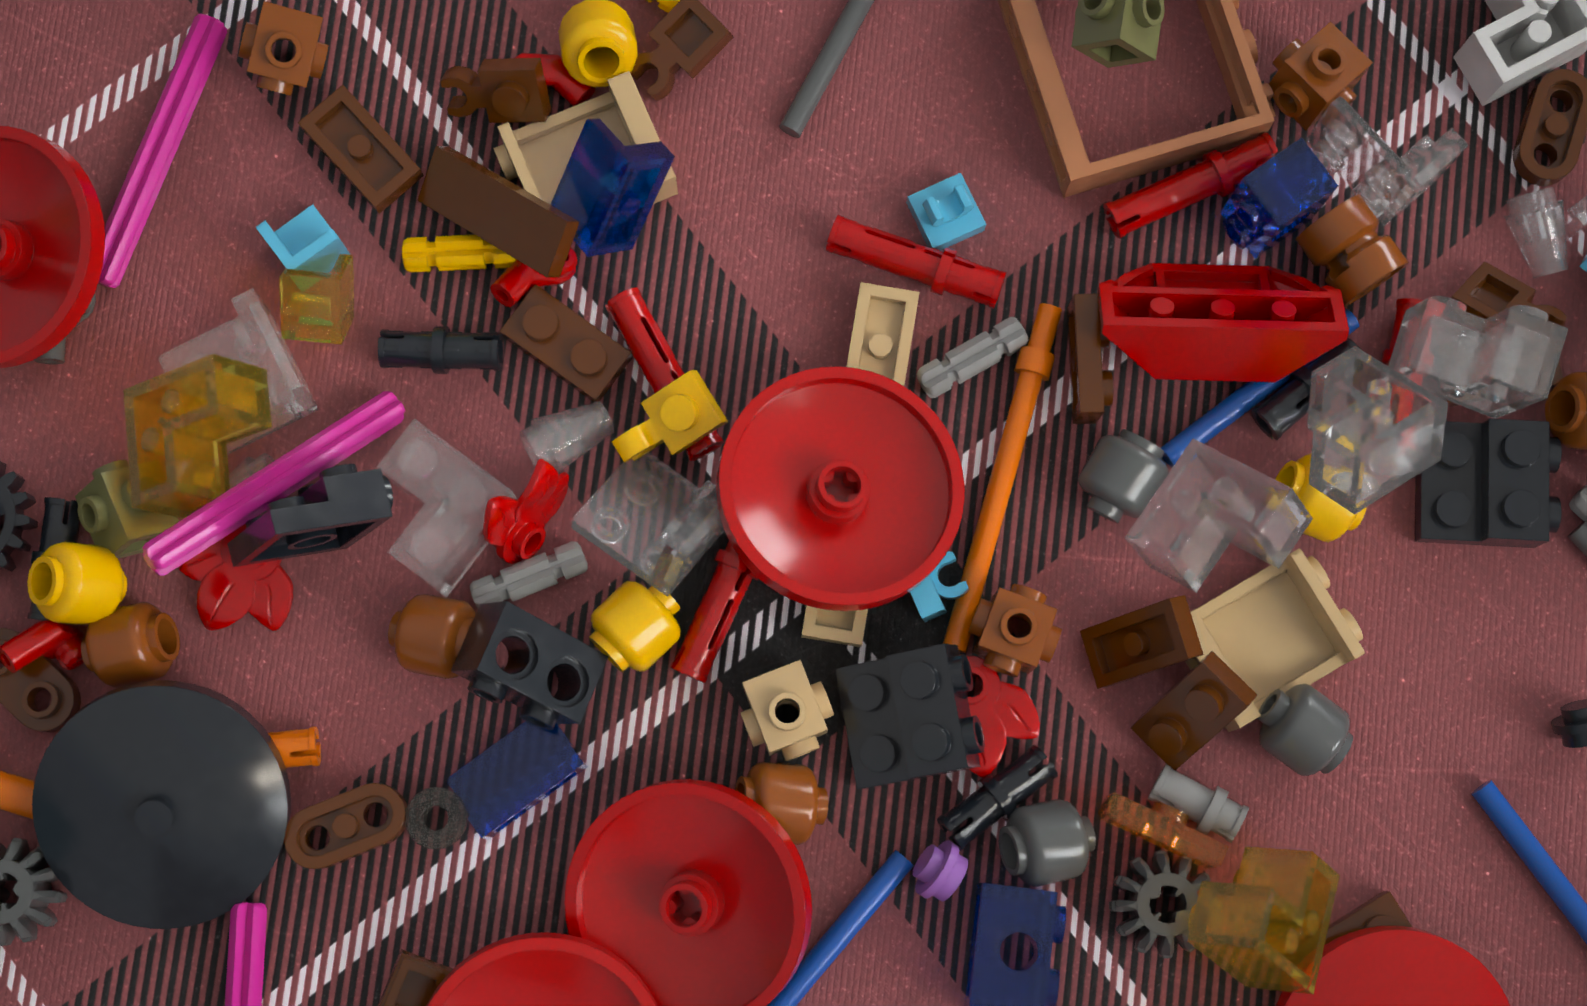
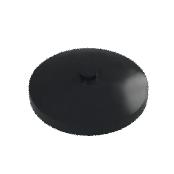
[32,680,291,929]

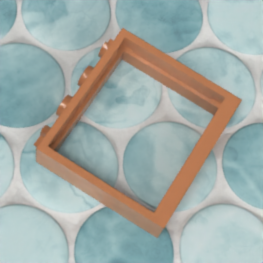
[997,0,1276,198]

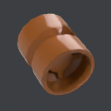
[1295,194,1409,307]

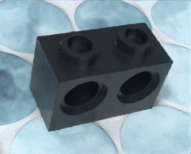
[451,601,609,730]

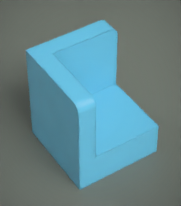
[256,204,351,291]

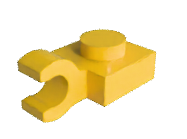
[612,370,728,462]

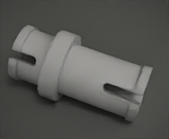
[1148,764,1249,843]

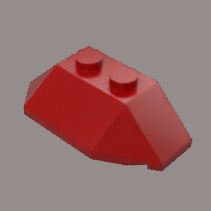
[1098,263,1349,382]

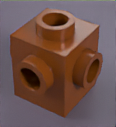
[238,1,329,96]
[1269,21,1373,131]
[968,584,1062,677]

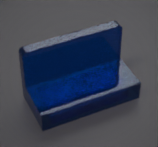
[550,118,675,257]
[447,721,588,840]

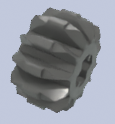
[0,838,68,946]
[1109,851,1218,958]

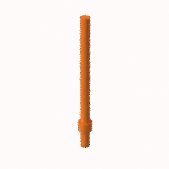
[943,303,1062,653]

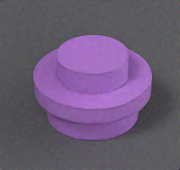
[913,840,968,901]

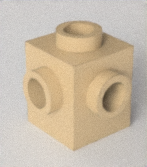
[740,660,834,761]

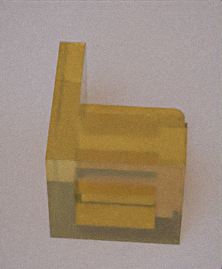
[279,254,354,345]

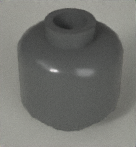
[1078,429,1169,524]
[1257,684,1353,776]
[998,799,1096,887]

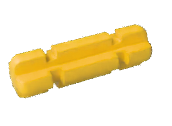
[402,234,517,272]

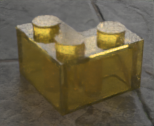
[123,354,272,518]
[1187,846,1340,995]

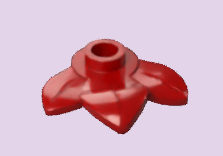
[483,458,569,564]
[179,524,293,631]
[966,655,1040,778]

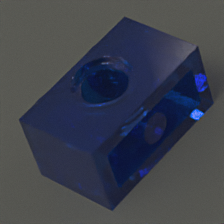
[1220,137,1339,259]
[964,883,1066,1006]

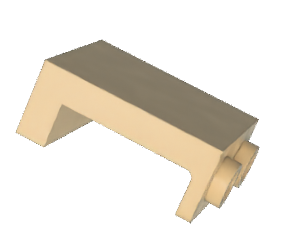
[493,71,678,236]
[1185,548,1365,732]

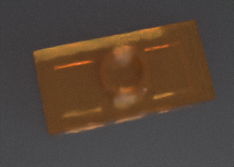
[1098,793,1229,869]

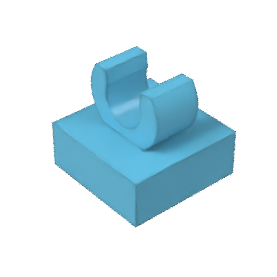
[906,173,986,250]
[910,551,969,622]

